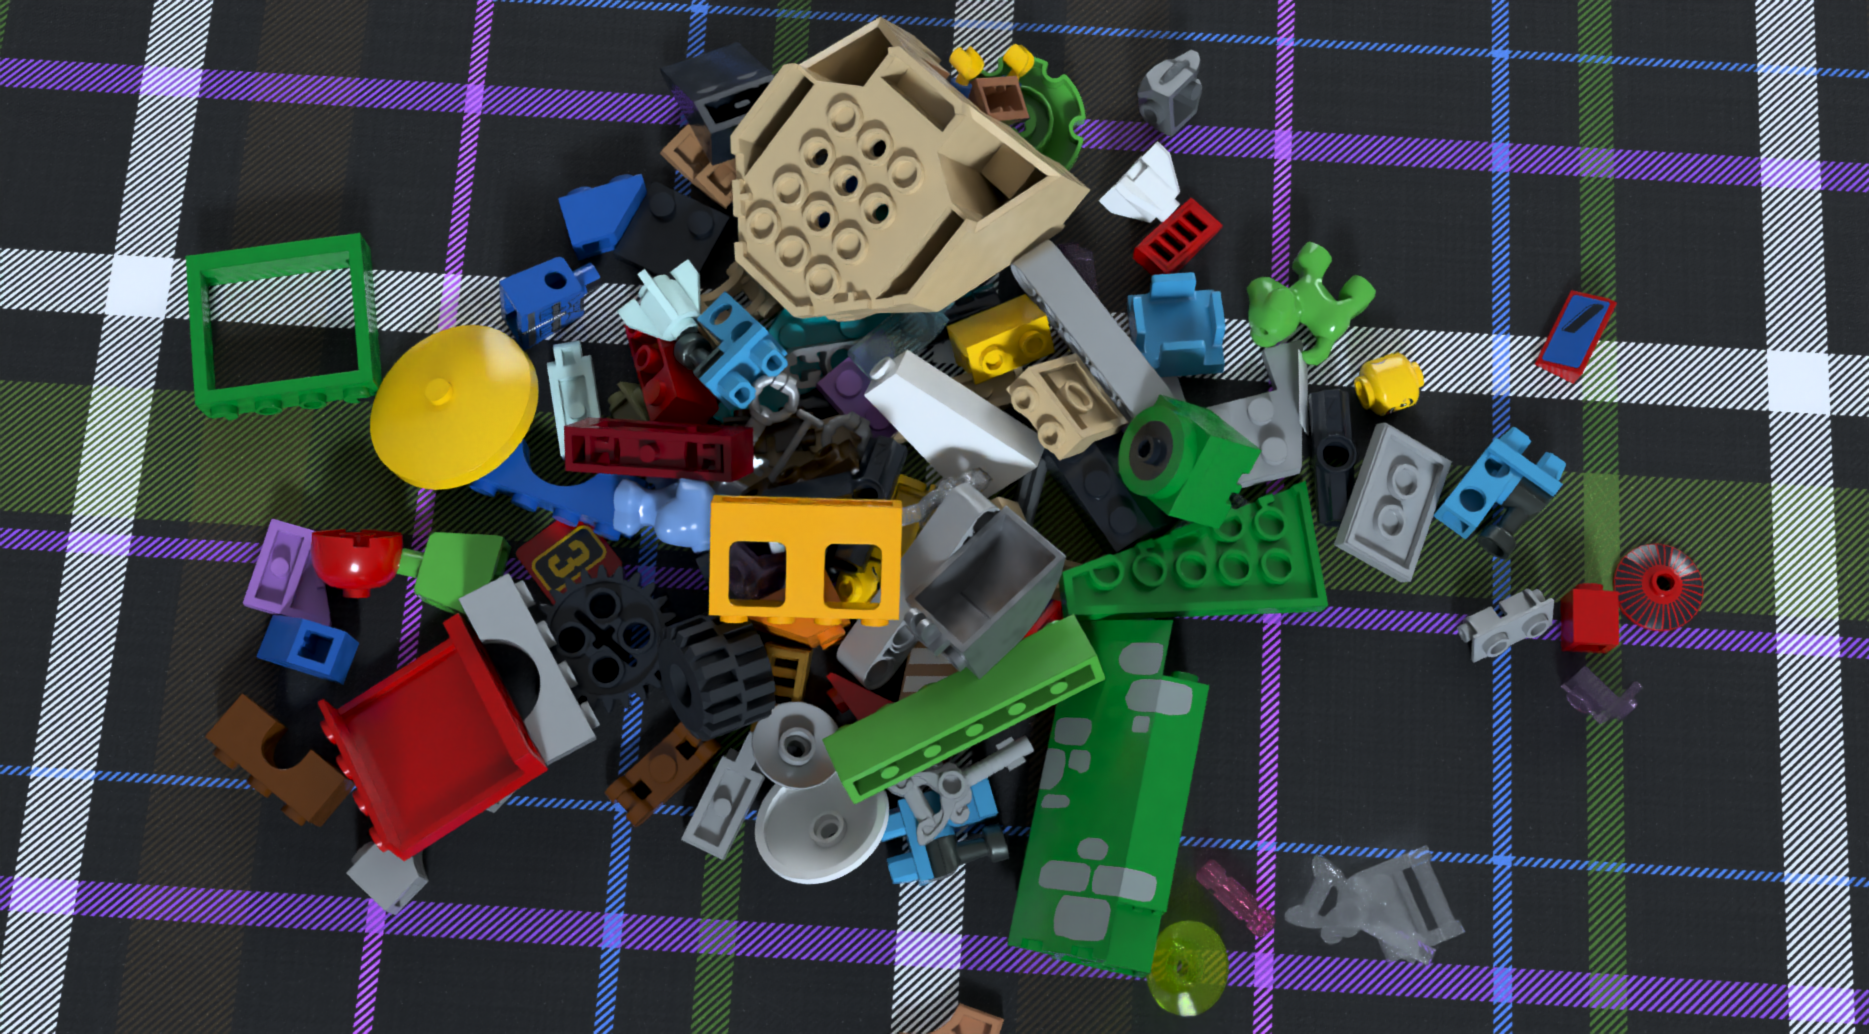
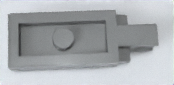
[681,731,765,860]

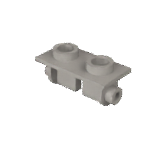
[1457,588,1554,663]

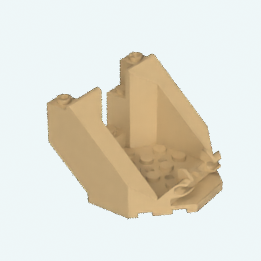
[730,17,1090,322]

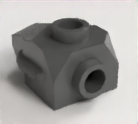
[1137,50,1202,137]

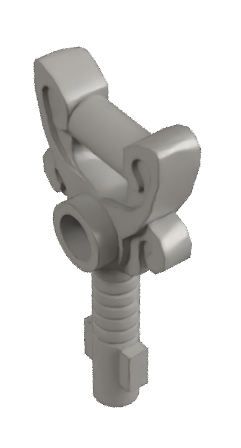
[887,735,1034,846]

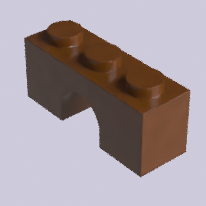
[205,694,355,827]

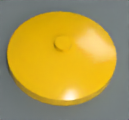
[370,325,539,490]

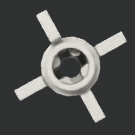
[1099,141,1180,223]

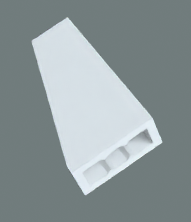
[864,349,1044,498]

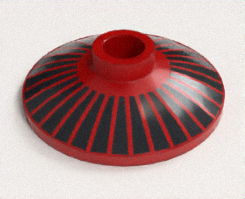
[1613,544,1703,632]

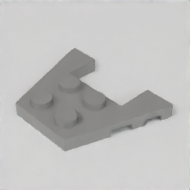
[1161,340,1303,488]

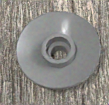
[752,702,839,790]

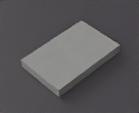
[1334,423,1452,582]

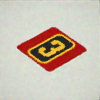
[516,520,622,605]

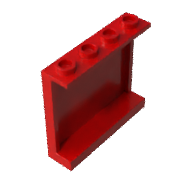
[318,613,548,862]

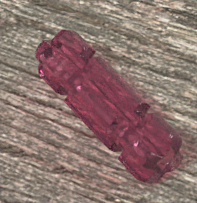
[1196,859,1276,937]

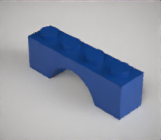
[469,438,651,541]

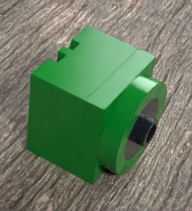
[1119,394,1262,529]

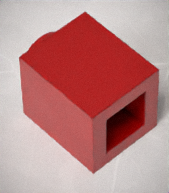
[1561,583,1619,653]

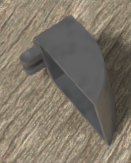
[904,505,1066,679]

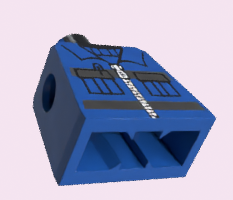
[499,257,602,351]

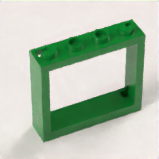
[185,233,382,421]

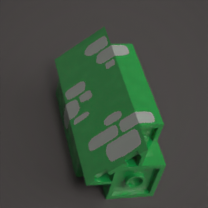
[1007,620,1209,978]

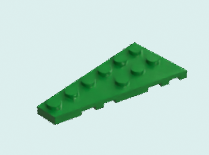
[1058,481,1328,621]

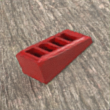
[1133,198,1223,276]

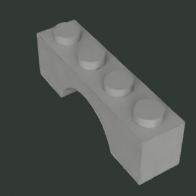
[459,573,600,766]
[346,791,515,915]

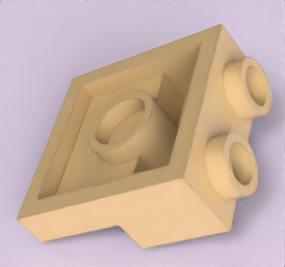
[1006,353,1129,461]

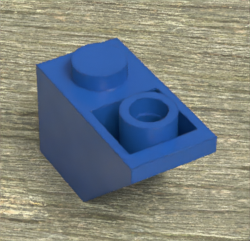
[558,174,647,260]
[256,615,359,685]

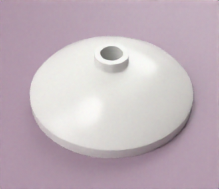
[755,771,889,884]

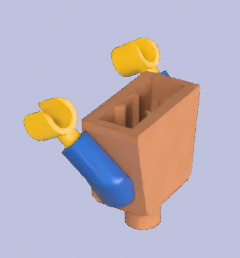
[949,44,1034,125]

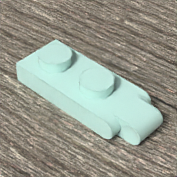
[547,340,601,461]

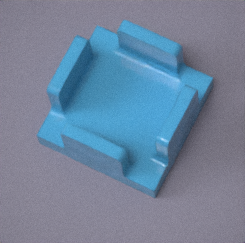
[1127,272,1225,377]

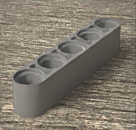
[1010,240,1175,424]
[837,483,1001,690]

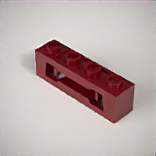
[564,417,754,482]

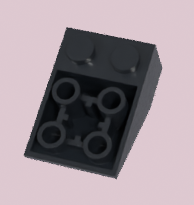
[660,42,774,166]

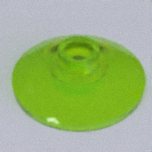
[1146,921,1229,1016]

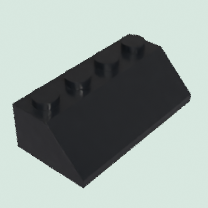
[1015,411,1183,555]

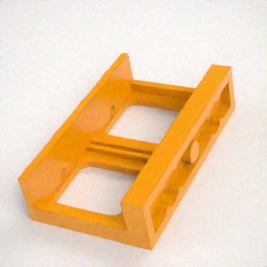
[709,495,902,627]

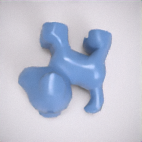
[613,477,731,554]

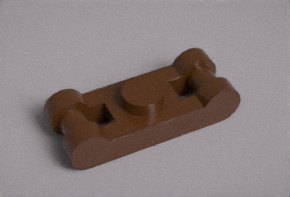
[604,722,724,827]

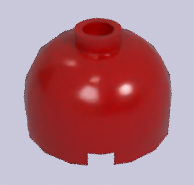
[311,529,403,598]

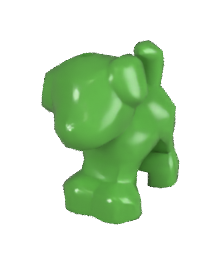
[1247,242,1376,365]

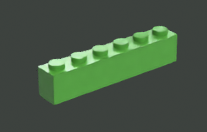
[822,614,1105,805]

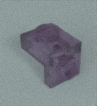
[1561,666,1643,725]

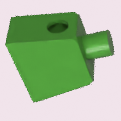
[397,532,511,621]

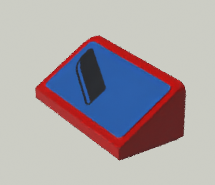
[1534,290,1617,384]

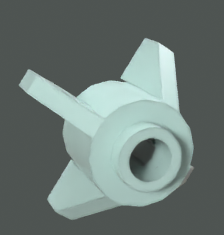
[617,259,701,341]

